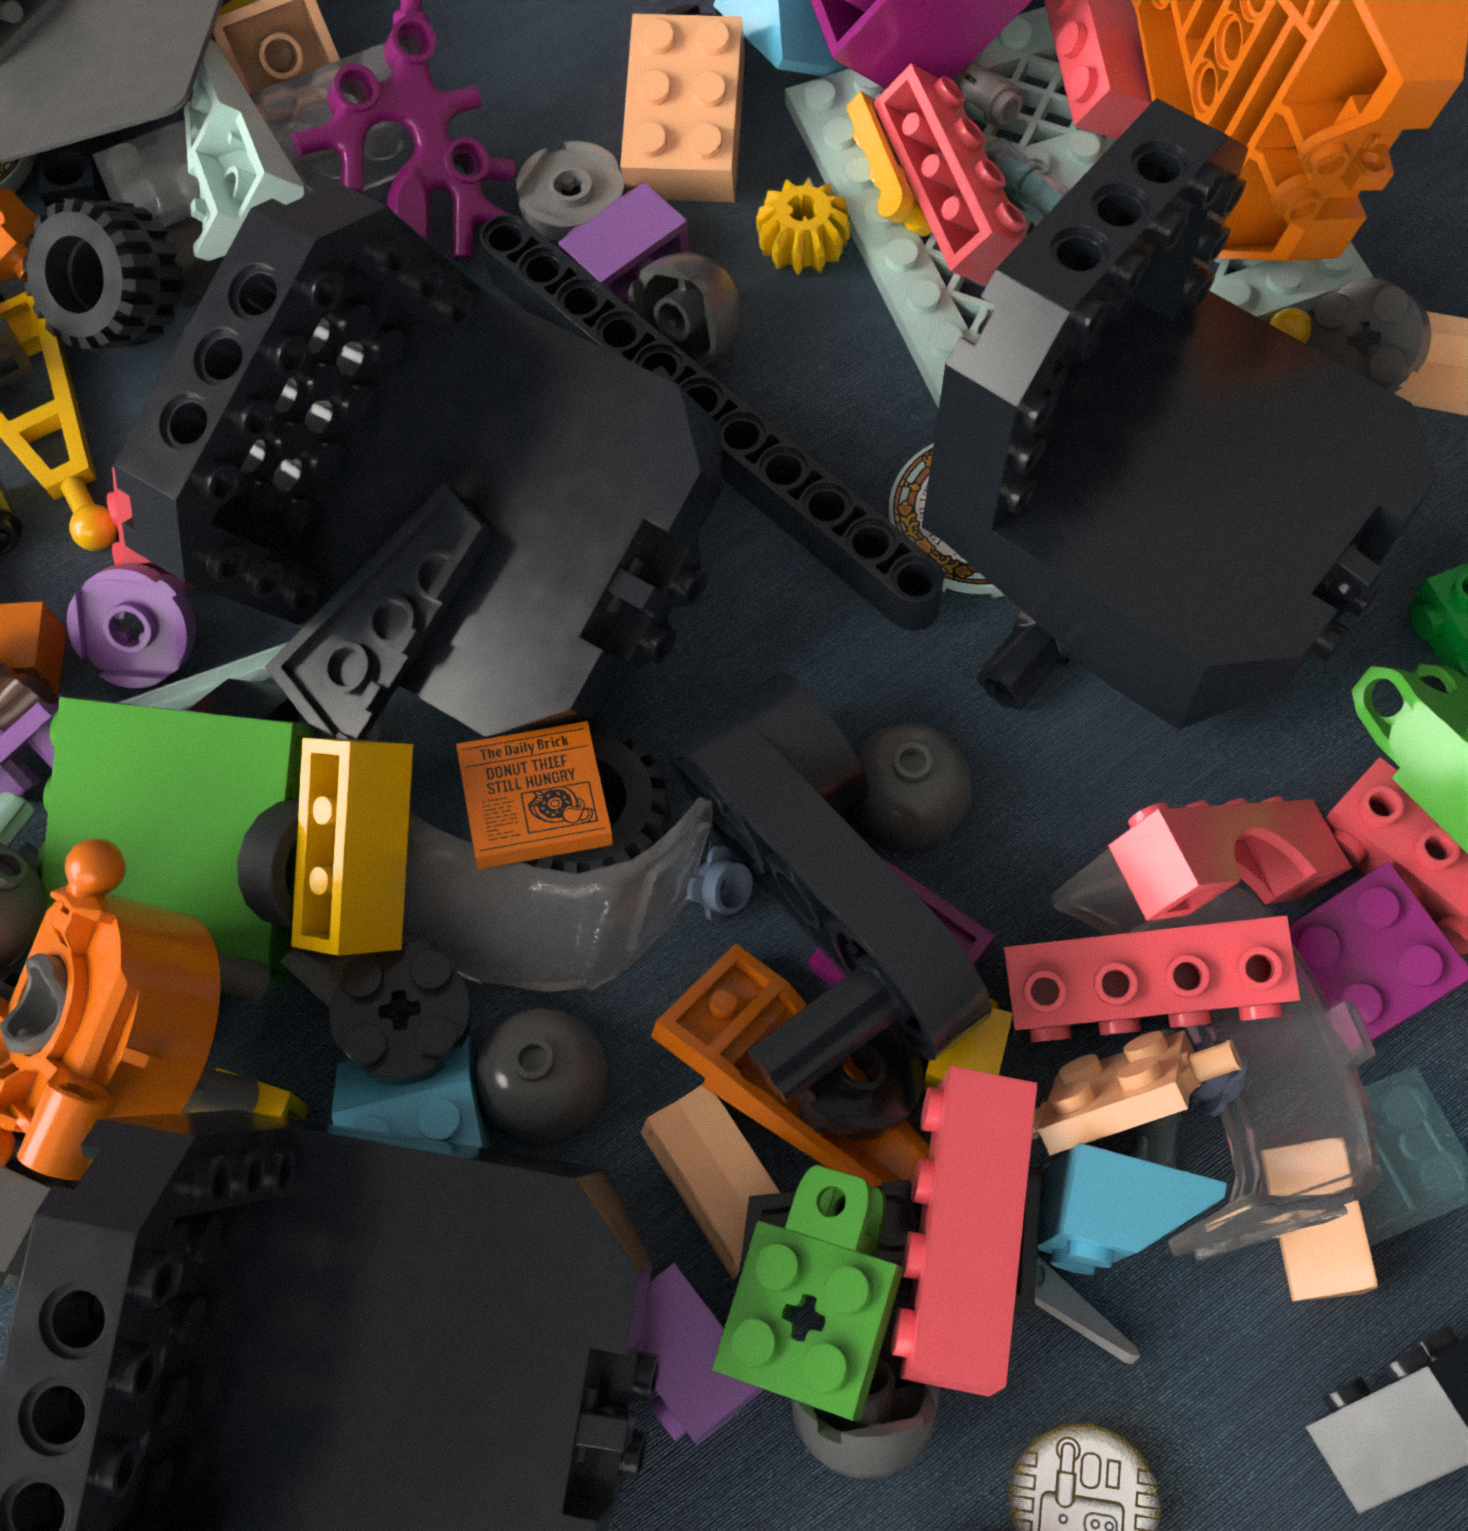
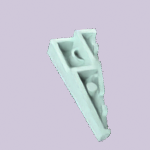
[184,35,304,261]

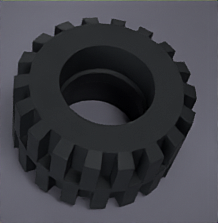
[23,199,183,349]
[521,725,672,904]

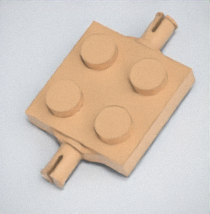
[1032,1030,1242,1155]

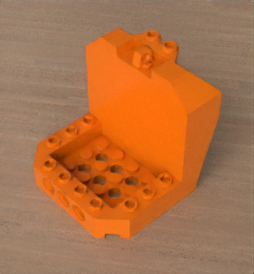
[1131,0,1468,261]

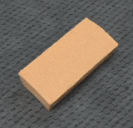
[641,1084,780,1280]

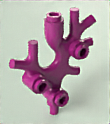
[292,0,515,261]

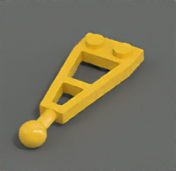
[0,292,119,551]

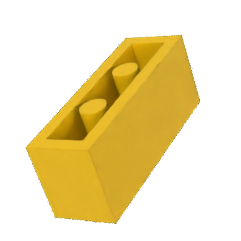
[291,738,413,956]

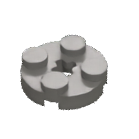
[516,141,626,241]

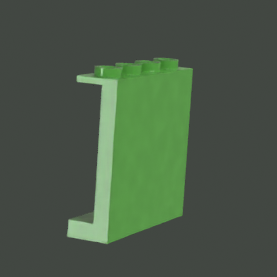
[37,697,314,991]

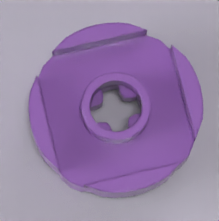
[67,563,196,688]

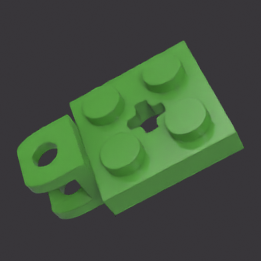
[712,1165,904,1422]

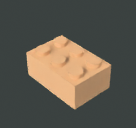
[620,14,745,203]

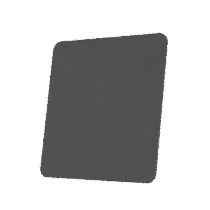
[0,0,224,164]

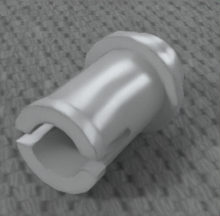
[954,61,1023,126]

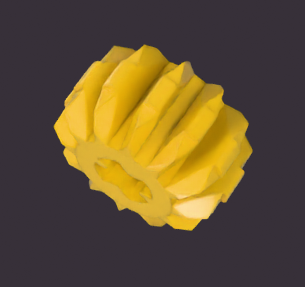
[756,177,851,276]

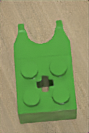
[1351,663,1468,854]

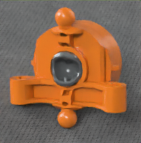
[0,838,270,1181]

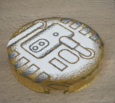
[1007,1423,1161,1531]

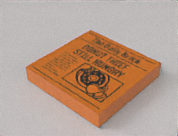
[456,721,613,870]

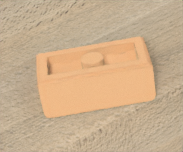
[1262,1142,1378,1302]

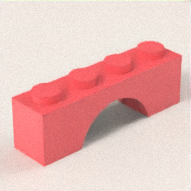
[1108,796,1352,921]

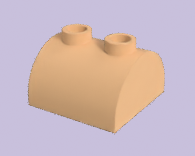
[212,0,343,124]

